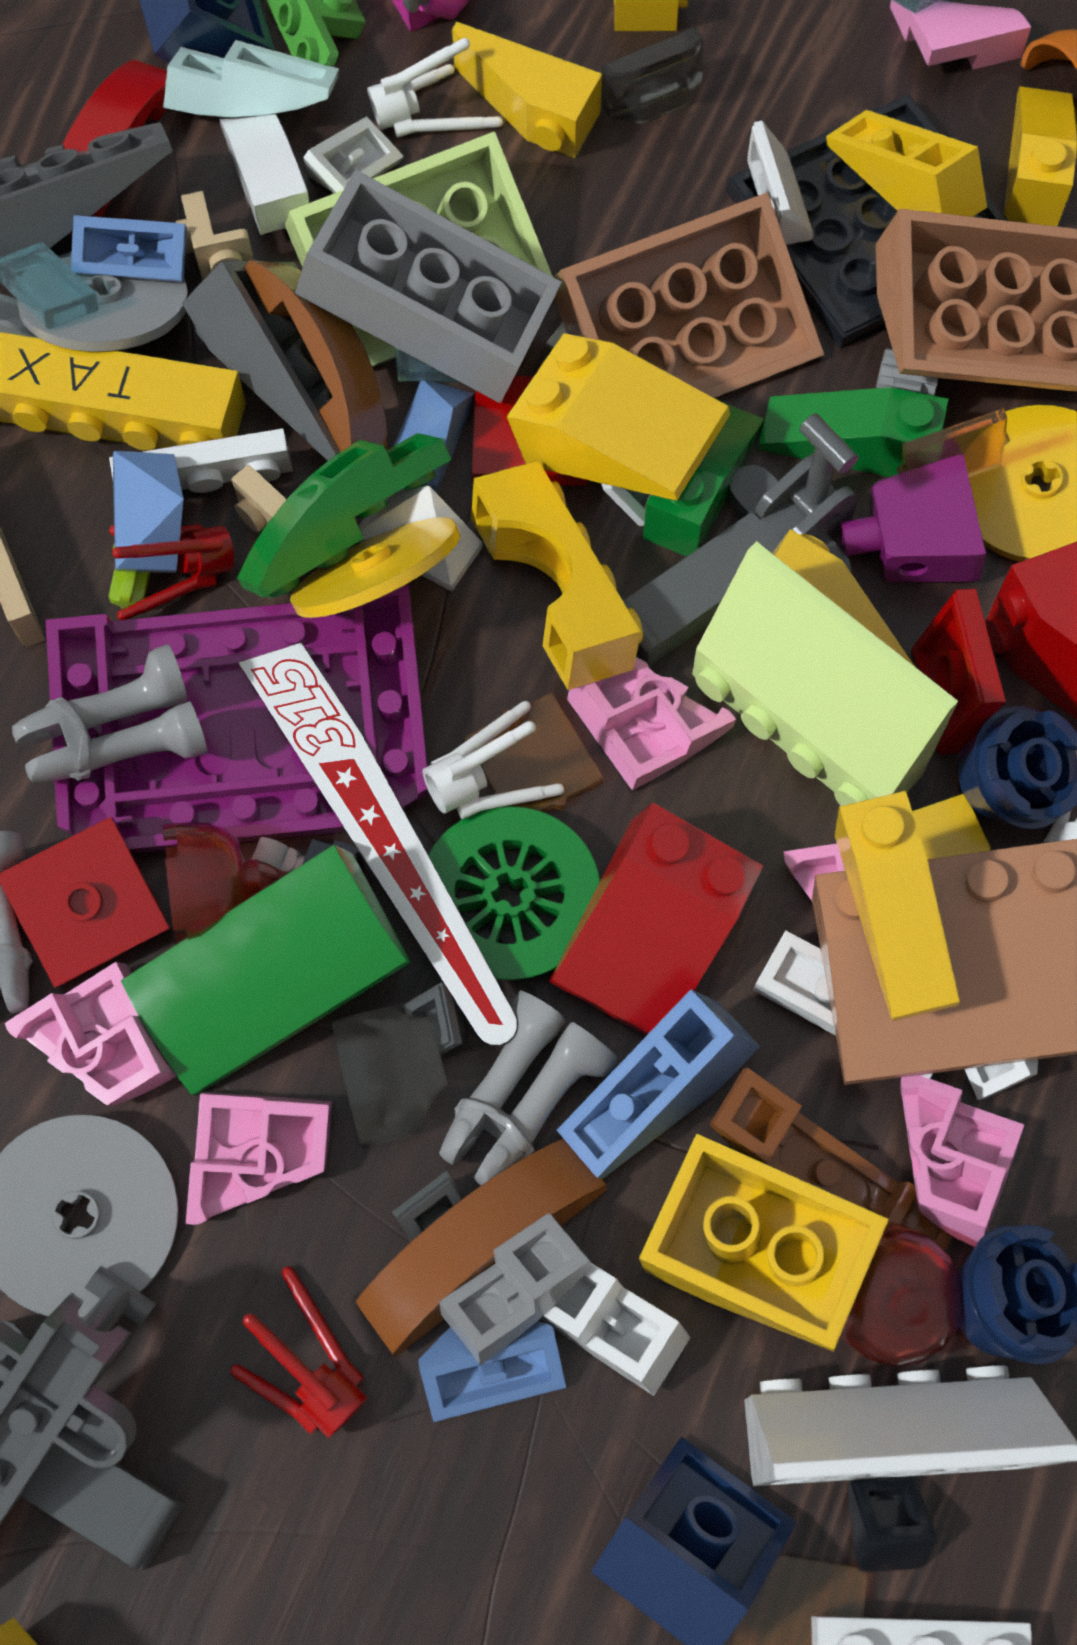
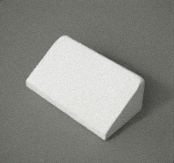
[747,121,813,245]

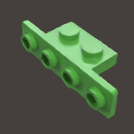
[266,0,366,67]

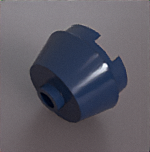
[958,706,1077,829]
[951,1225,1077,1364]

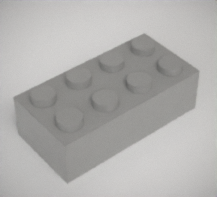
[295,169,562,403]

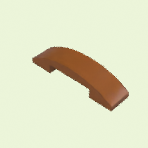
[244,260,388,452]
[709,1068,953,1277]
[355,1138,608,1358]

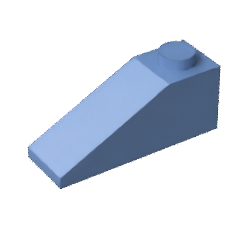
[557,989,761,1179]

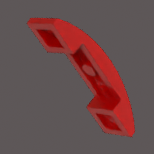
[62,59,167,236]

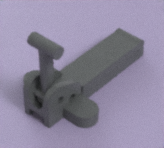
[623,413,858,667]
[0,1266,157,1527]
[1,1320,184,1569]

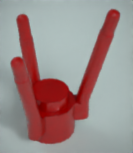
[109,524,234,620]
[230,1266,368,1439]

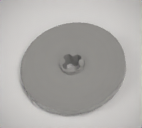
[17,252,188,352]
[0,1115,179,1318]

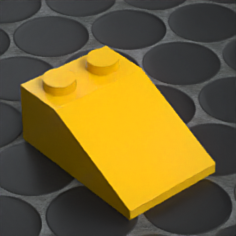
[507,333,731,501]
[639,1133,889,1352]

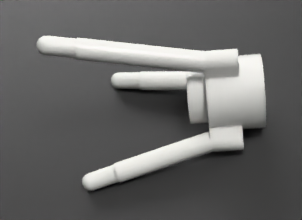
[367,38,503,138]
[422,701,565,819]

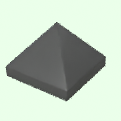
[404,982,466,1065]
[392,1171,464,1241]

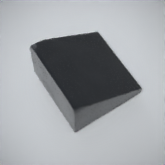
[847,1477,937,1572]

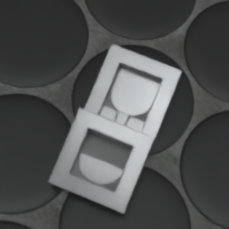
[439,1213,590,1366]

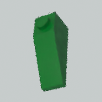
[758,387,948,477]
[643,401,765,557]

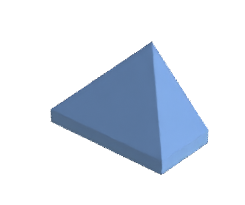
[71,215,187,283]
[394,379,475,493]
[113,451,184,573]
[418,1321,566,1422]

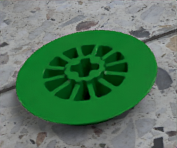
[428,807,600,980]

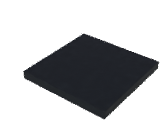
[726,94,1009,349]

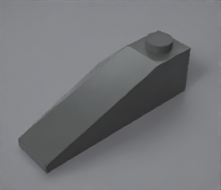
[0,122,173,276]
[182,261,340,461]

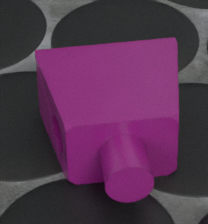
[840,454,986,583]

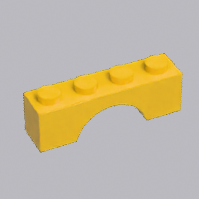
[471,461,643,690]

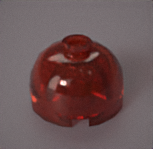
[162,822,261,945]
[840,1222,963,1367]

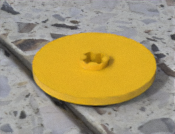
[959,405,1077,562]
[290,517,461,618]

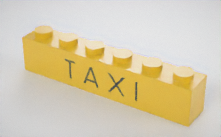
[0,332,246,451]

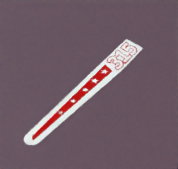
[239,643,517,1045]

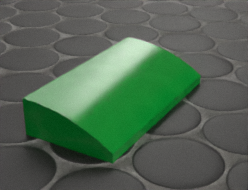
[120,845,411,1096]

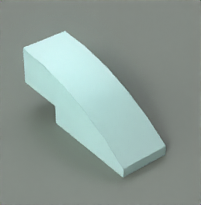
[164,40,339,117]

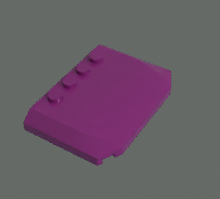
[45,583,430,854]

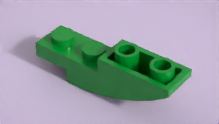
[237,433,452,598]

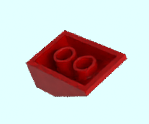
[985,541,1077,720]
[549,803,763,1036]

